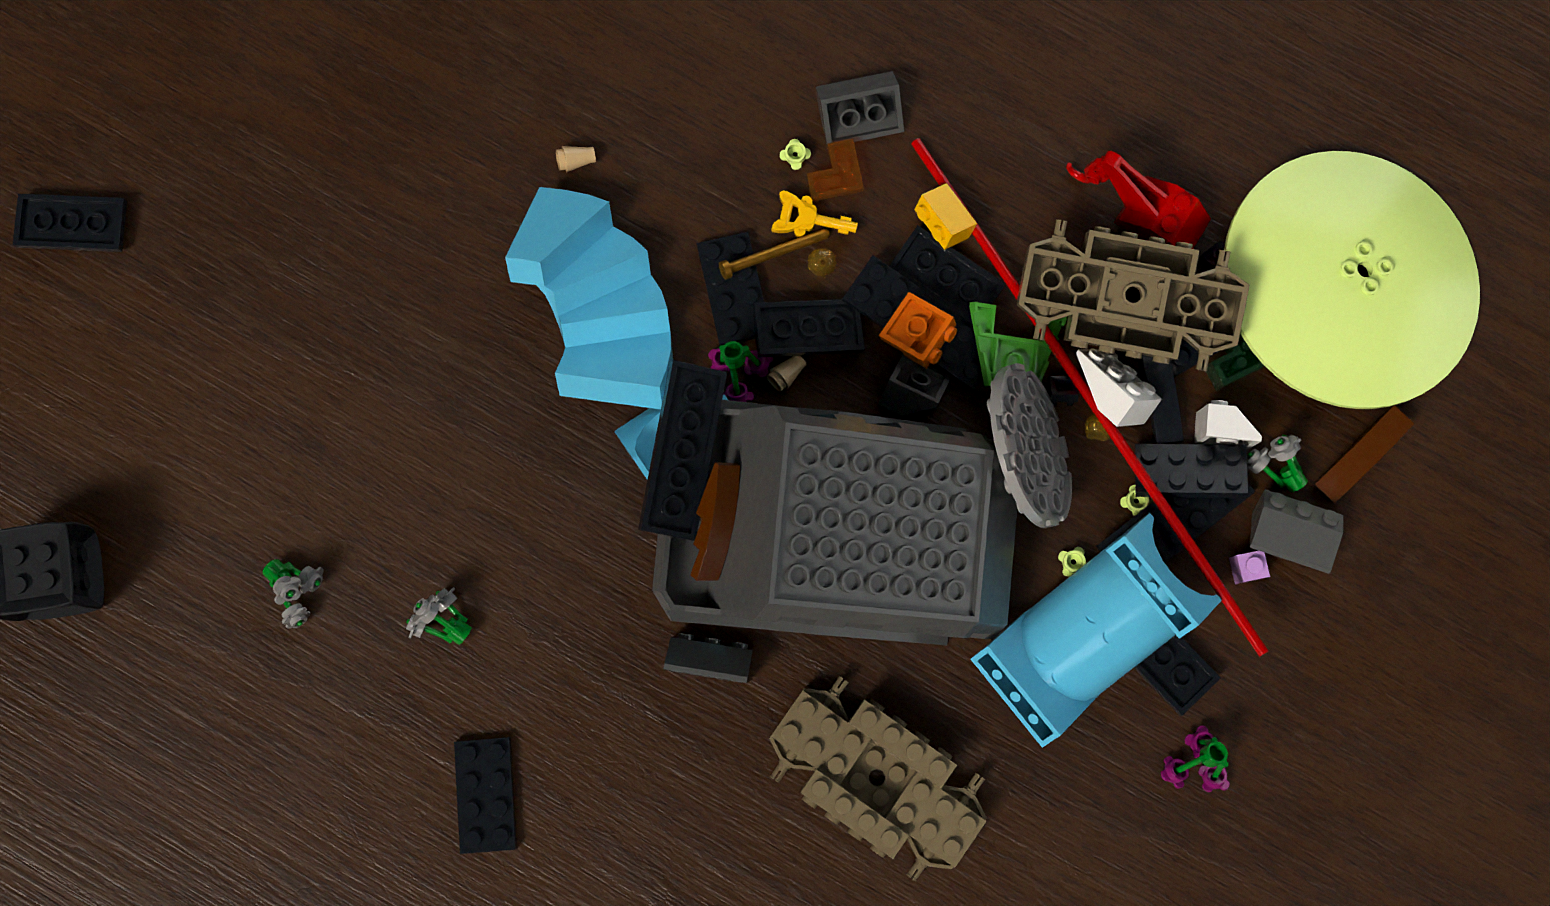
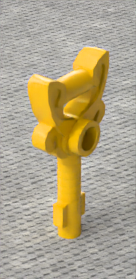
[771,190,858,237]

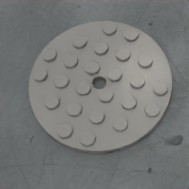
[987,363,1072,528]

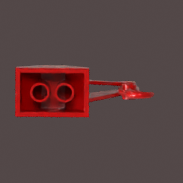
[1066,151,1211,249]

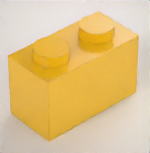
[914,183,977,250]

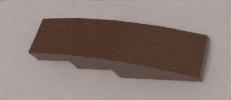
[1315,405,1414,503]
[690,462,740,581]

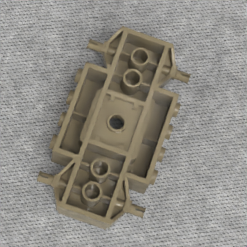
[1016,220,1250,371]
[769,676,987,881]

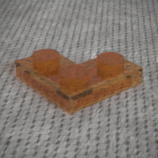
[807,139,864,201]

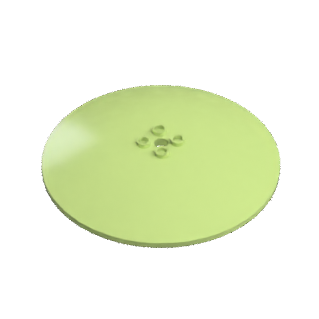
[1224,151,1480,409]

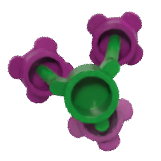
[708,341,773,402]
[1161,726,1230,792]

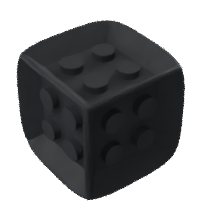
[0,522,104,621]

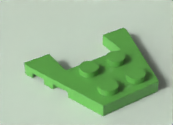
[969,302,1067,387]

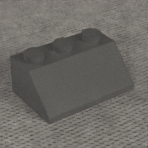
[816,71,904,147]
[1250,489,1343,574]
[664,633,753,684]

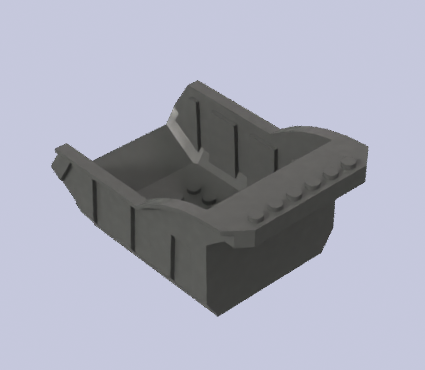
[652,400,1017,645]

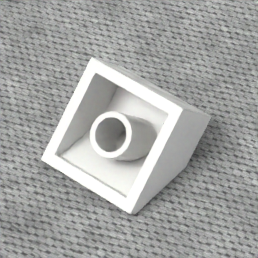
[1194,400,1262,450]

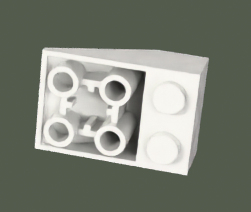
[1076,348,1162,427]

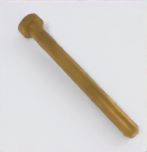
[719,229,830,280]

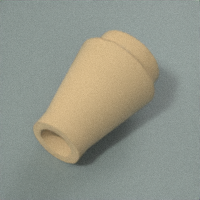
[556,146,596,172]
[767,356,807,392]

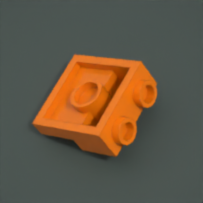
[879,292,957,369]

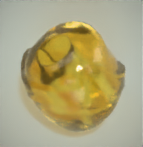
[808,248,836,277]
[1085,414,1110,442]

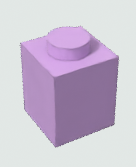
[1229,551,1270,584]

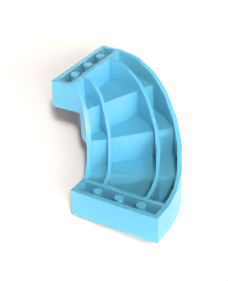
[505,187,673,409]

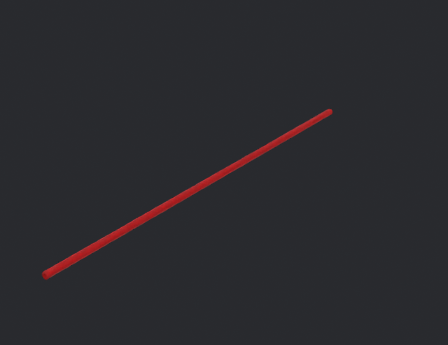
[911,138,1269,657]

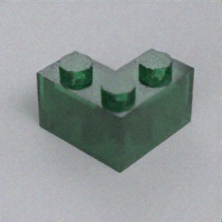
[1206,334,1265,392]

